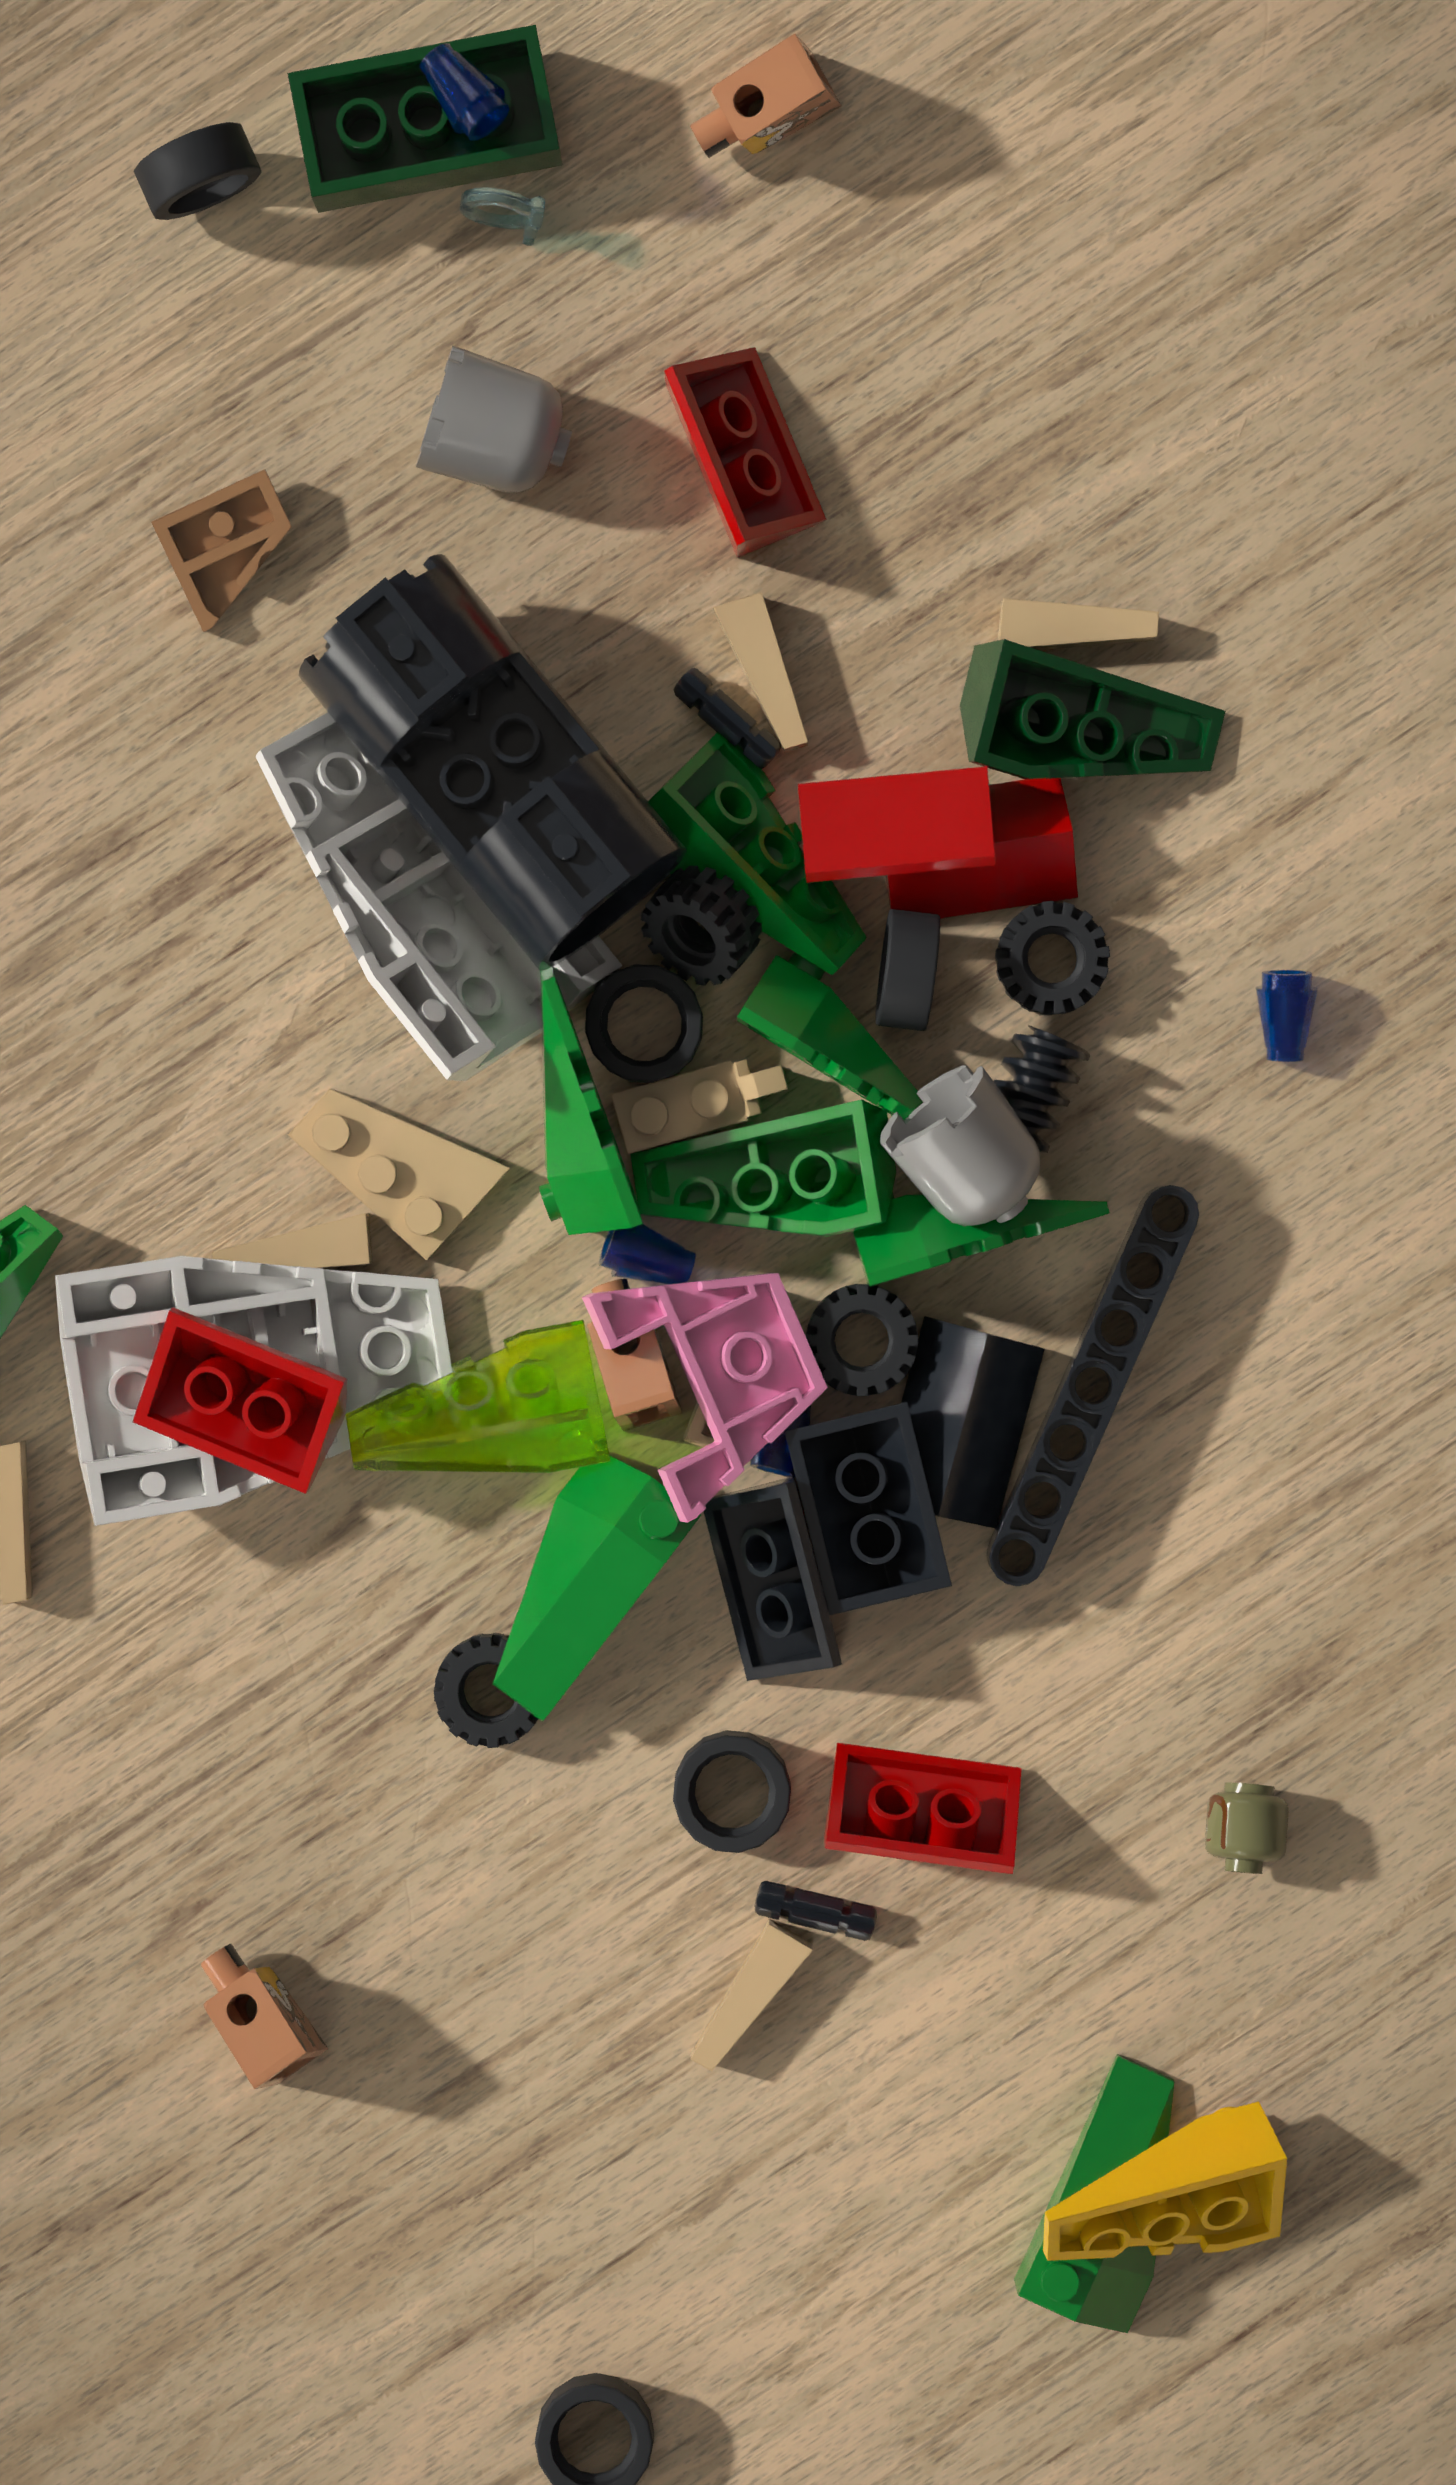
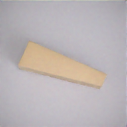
[713,592,808,753]
[998,598,1159,650]
[212,1213,373,1268]
[0,1440,32,1605]
[690,1919,813,2072]

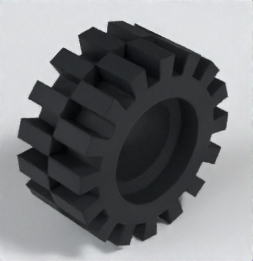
[995,901,1110,1016]

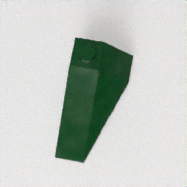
[960,639,1226,780]

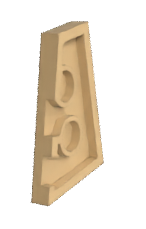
[288,1089,511,1260]

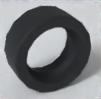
[134,122,262,220]
[876,909,940,1031]
[585,964,703,1083]
[673,1730,791,1853]
[535,2373,654,2485]

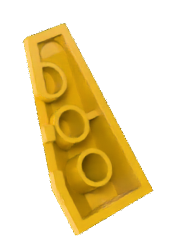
[1043,2101,1287,2261]

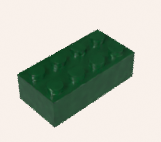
[287,25,563,213]

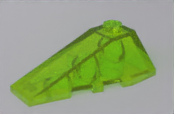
[345,1320,610,1473]

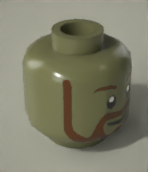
[1205,1782,1289,1874]

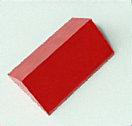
[664,347,827,558]
[798,766,996,883]
[885,778,1078,919]
[133,1307,348,1494]
[824,1743,1022,1874]

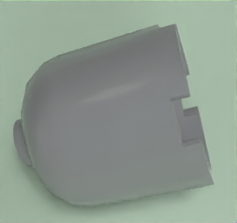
[416,346,572,494]
[880,1065,1040,1226]

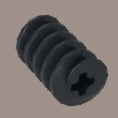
[994,1025,1091,1153]

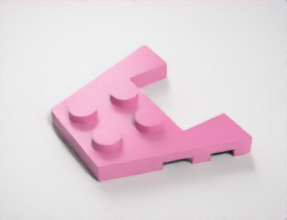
[582,1273,828,1523]

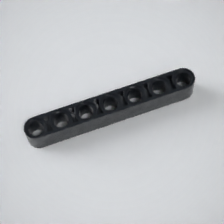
[986,1185,1199,1586]

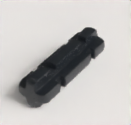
[673,668,781,769]
[754,1881,877,1941]

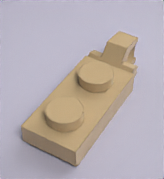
[611,1059,788,1155]

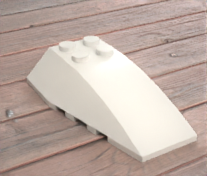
[256,712,622,1081]
[55,1256,457,1526]

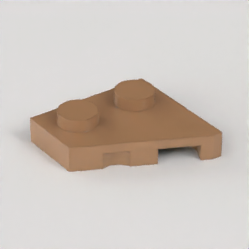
[151,469,292,632]

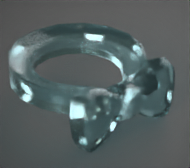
[460,187,545,246]

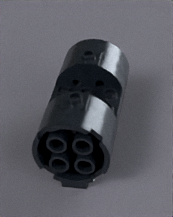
[299,554,687,971]

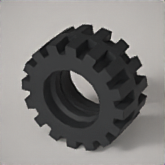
[641,865,762,986]
[806,1284,918,1396]
[434,1633,538,1748]

